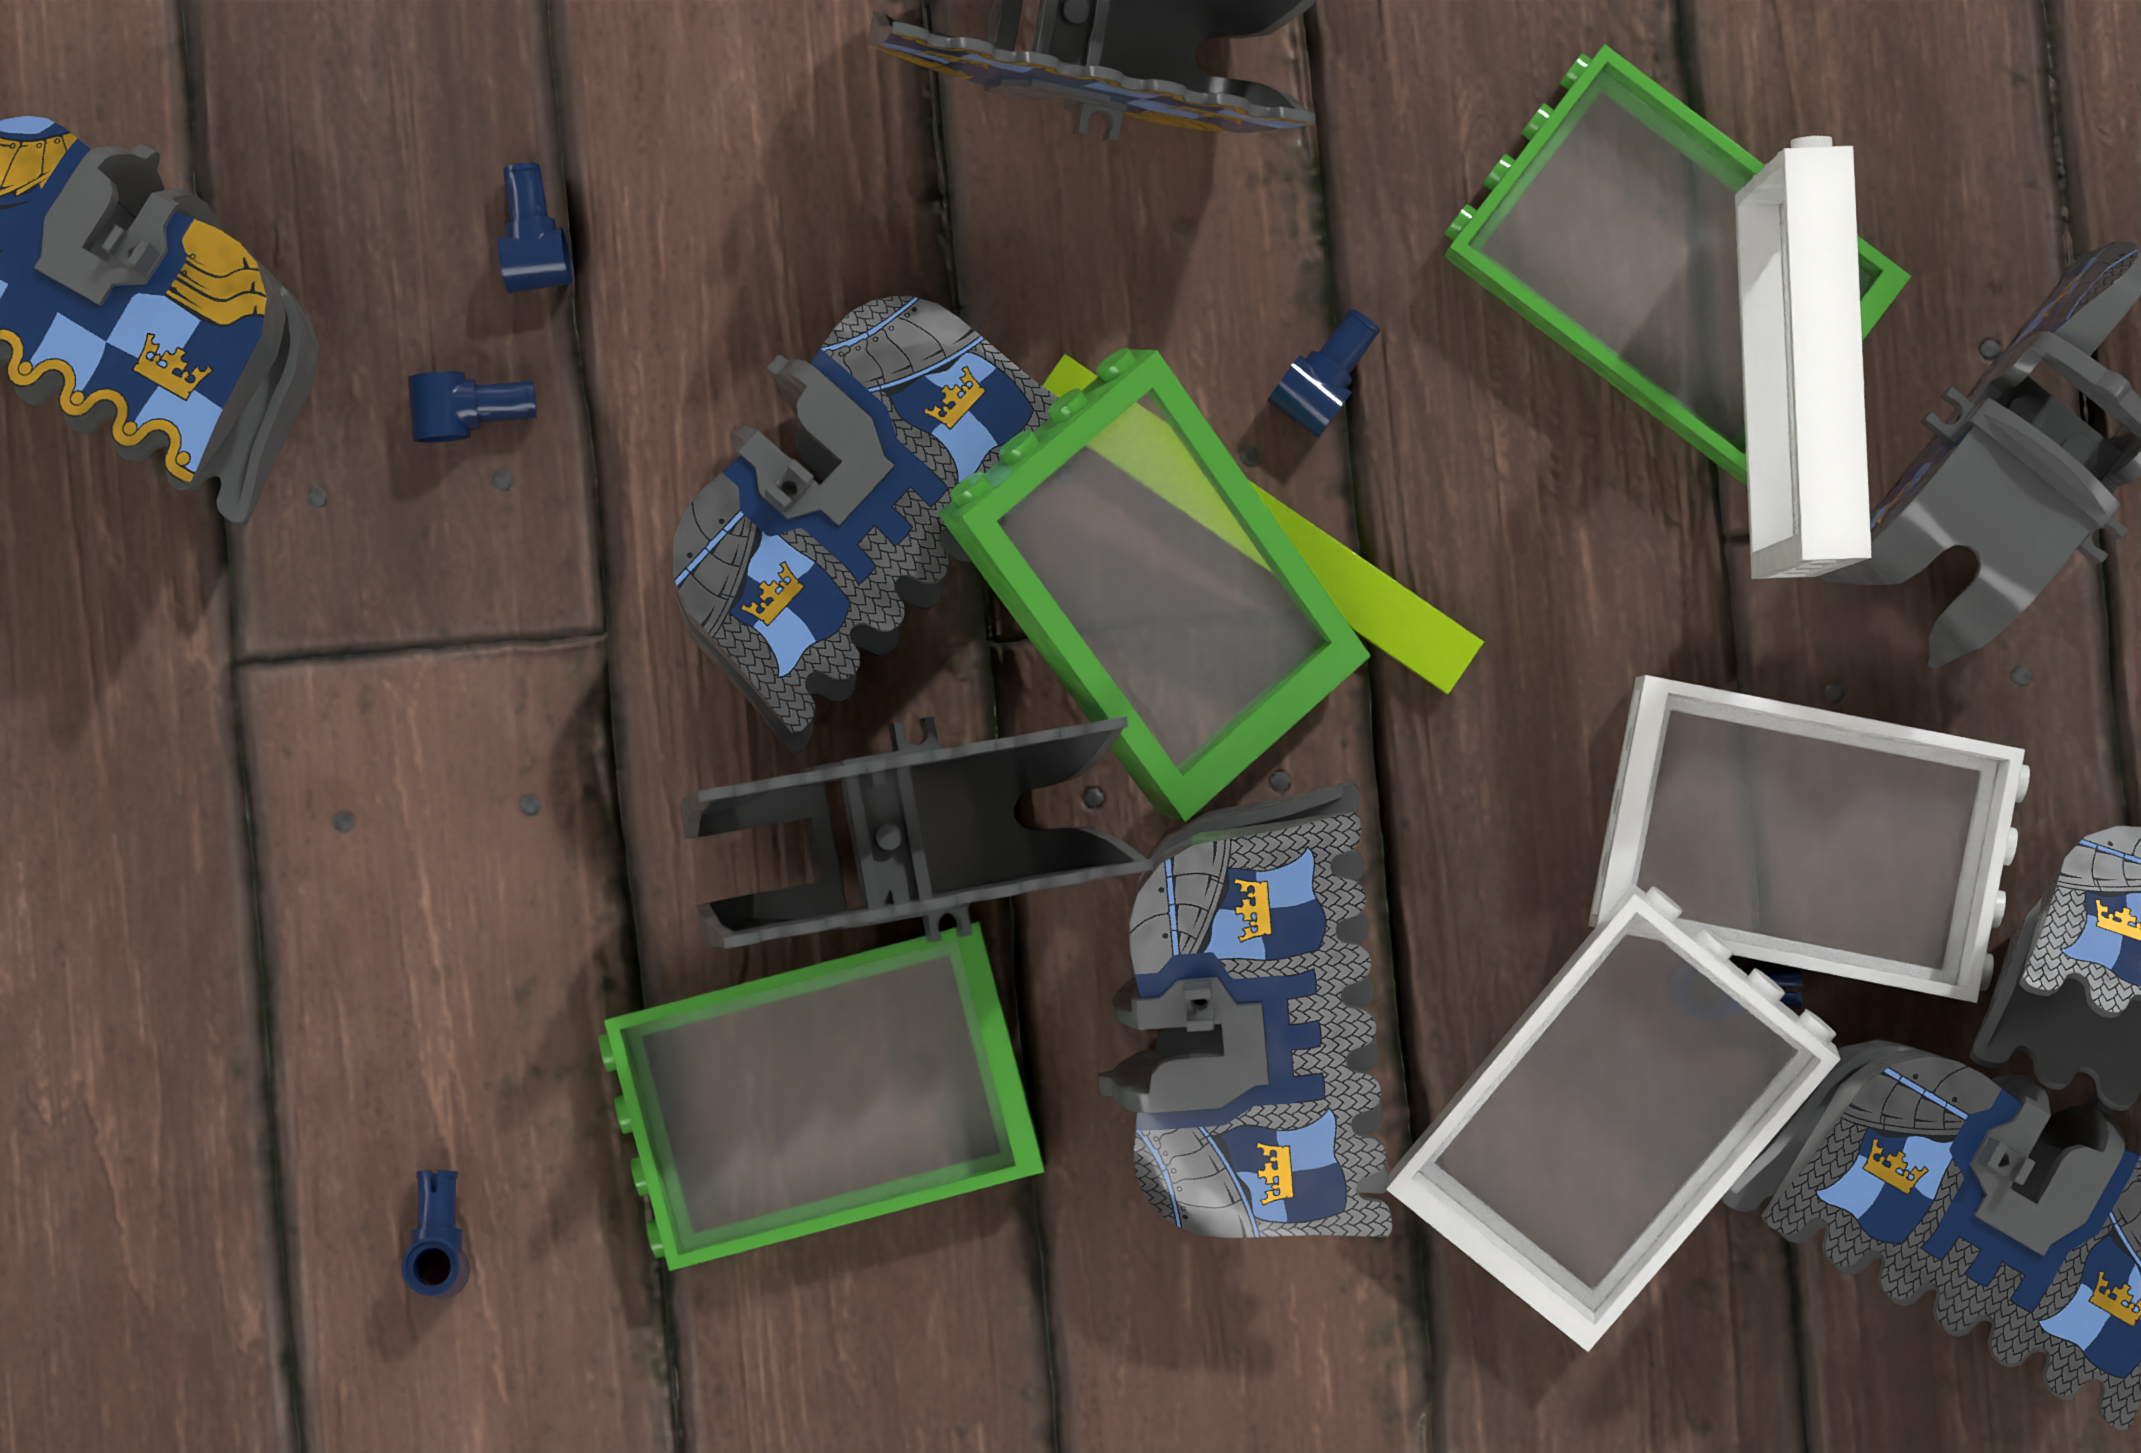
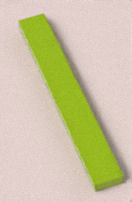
[1043,354,1484,695]

